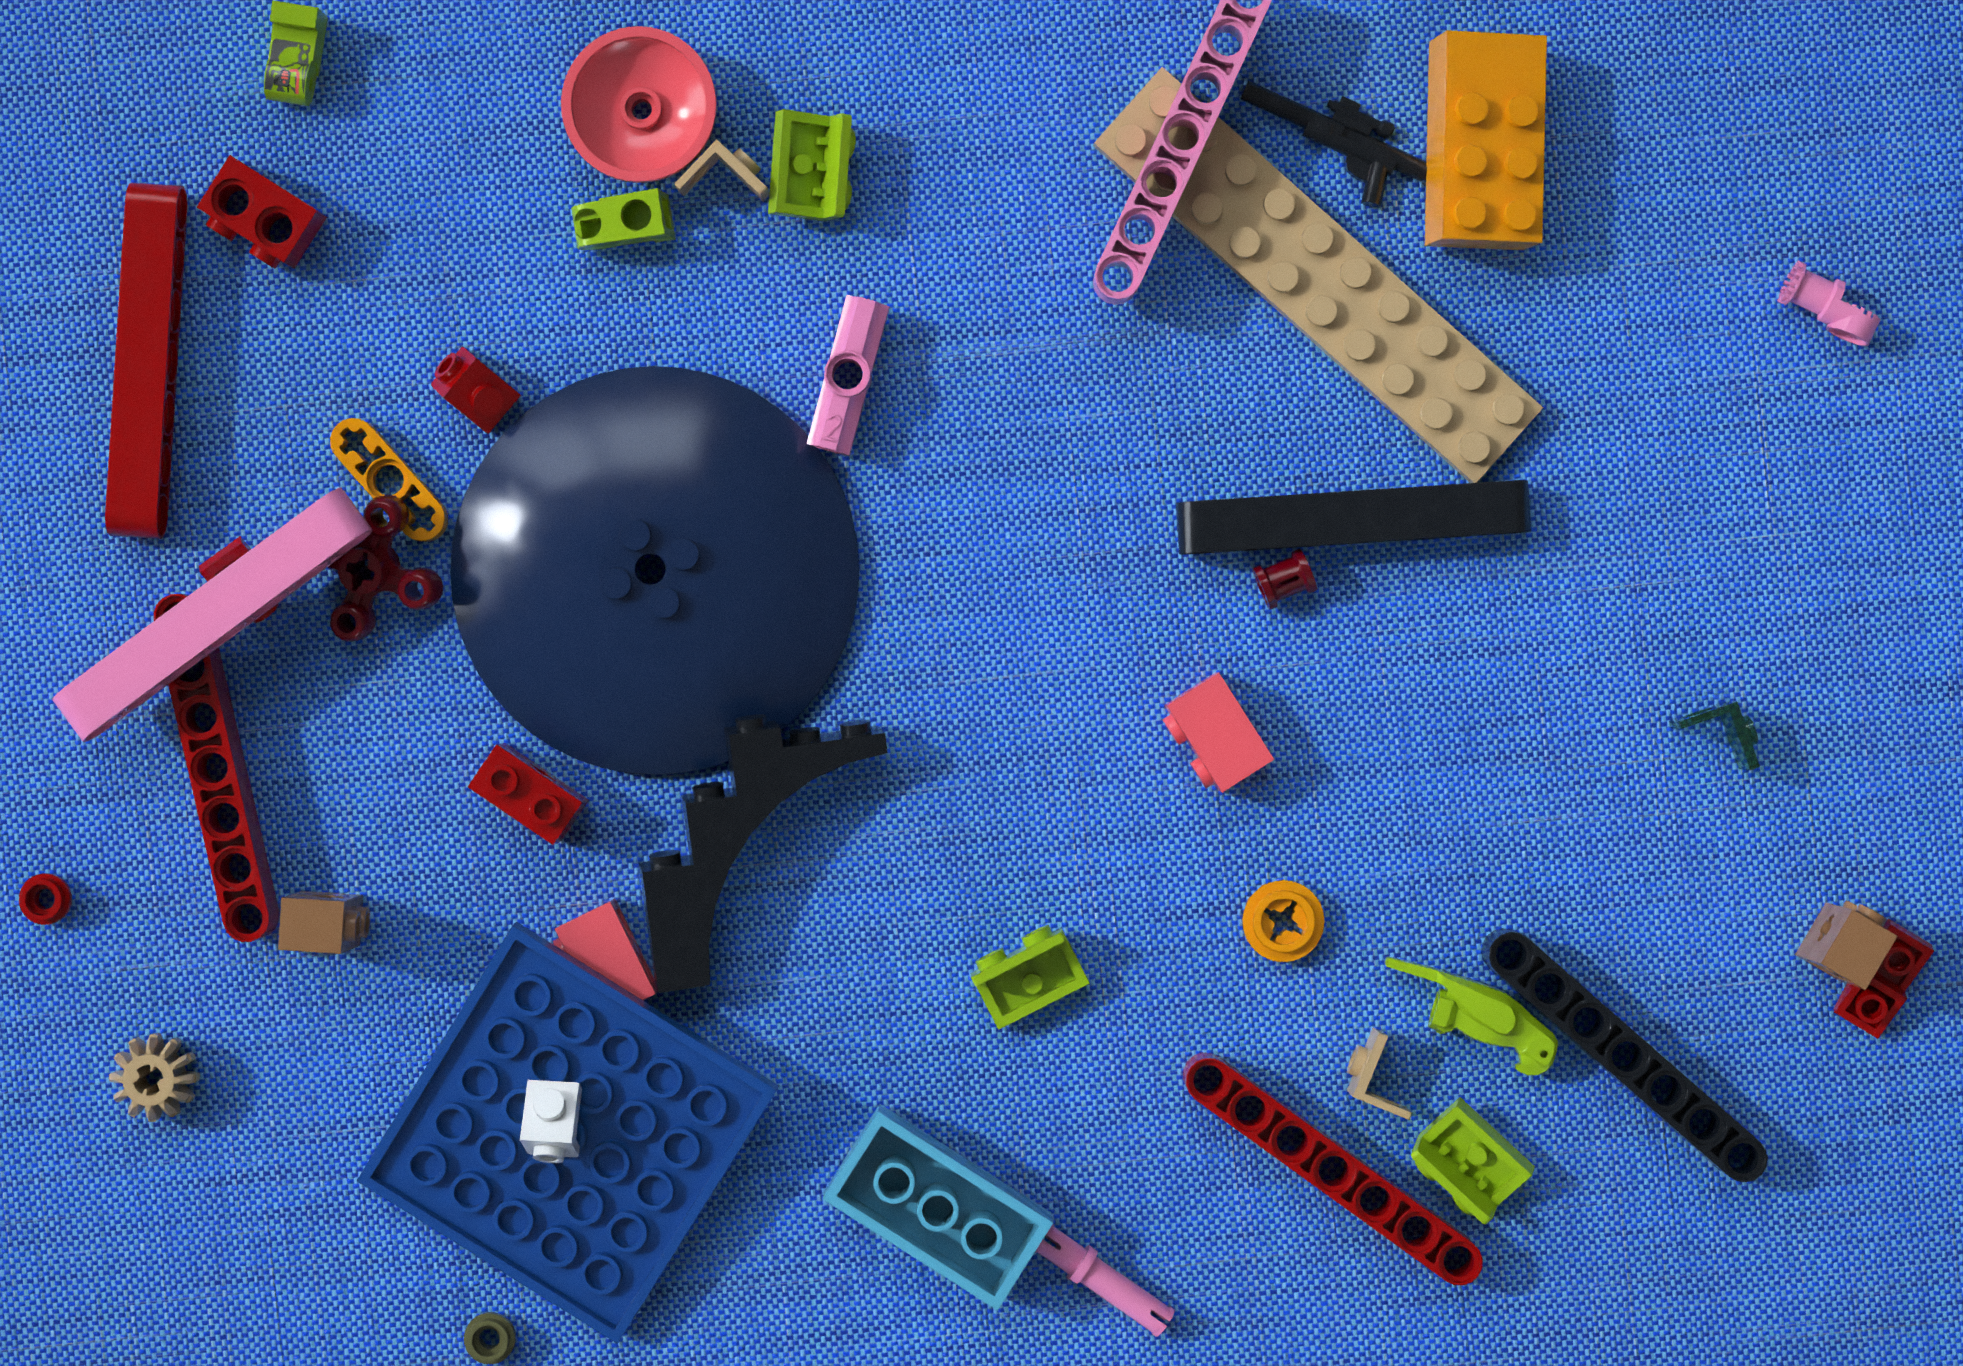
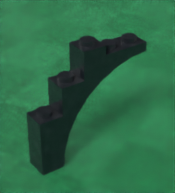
[638,714,888,993]

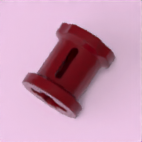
[1252,548,1318,610]

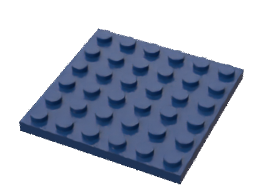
[357,922,779,1344]

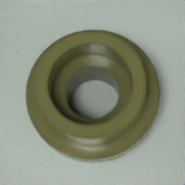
[464,1312,516,1364]

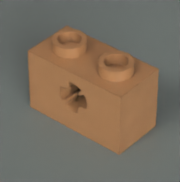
[278,891,370,954]
[1795,900,1897,990]

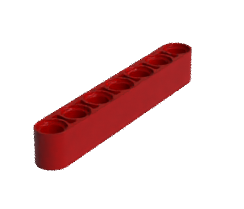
[105,182,187,539]
[154,594,279,942]
[1183,1052,1483,1285]

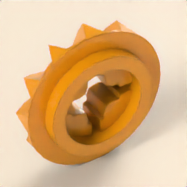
[1242,880,1324,962]

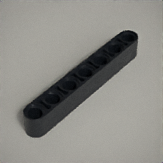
[1176,480,1531,555]
[1481,928,1768,1182]

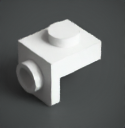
[520,1080,582,1163]

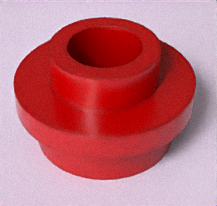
[19,873,72,925]

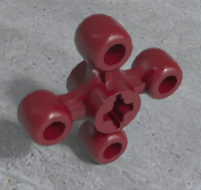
[328,495,444,642]

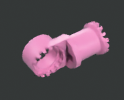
[1777,261,1881,346]

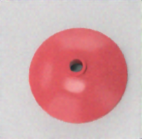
[561,26,717,183]

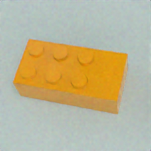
[1425,30,1547,250]

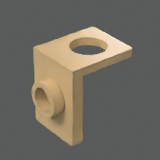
[674,139,769,201]
[1347,1027,1412,1120]

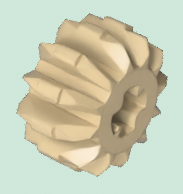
[109,1033,200,1122]

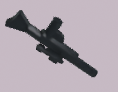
[1240,81,1427,208]

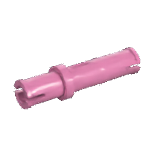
[1035,1224,1175,1337]

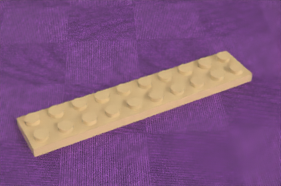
[1093,67,1543,483]

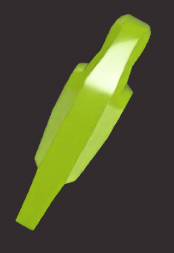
[1384,956,1558,1075]

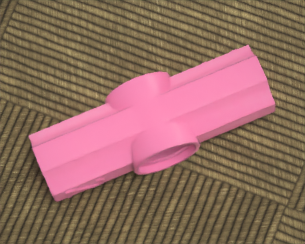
[807,295,890,456]

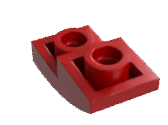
[1833,918,1934,1039]

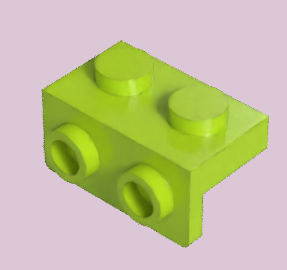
[768,109,856,222]
[970,924,1090,1030]
[1411,1097,1535,1225]

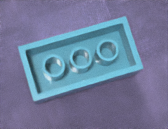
[823,1104,1053,1311]

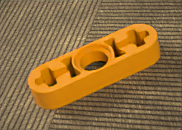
[330,418,448,542]

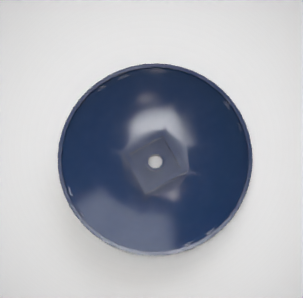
[450,366,860,775]

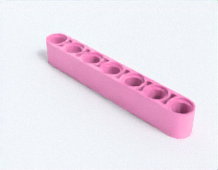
[1093,0,1272,305]
[52,487,373,742]

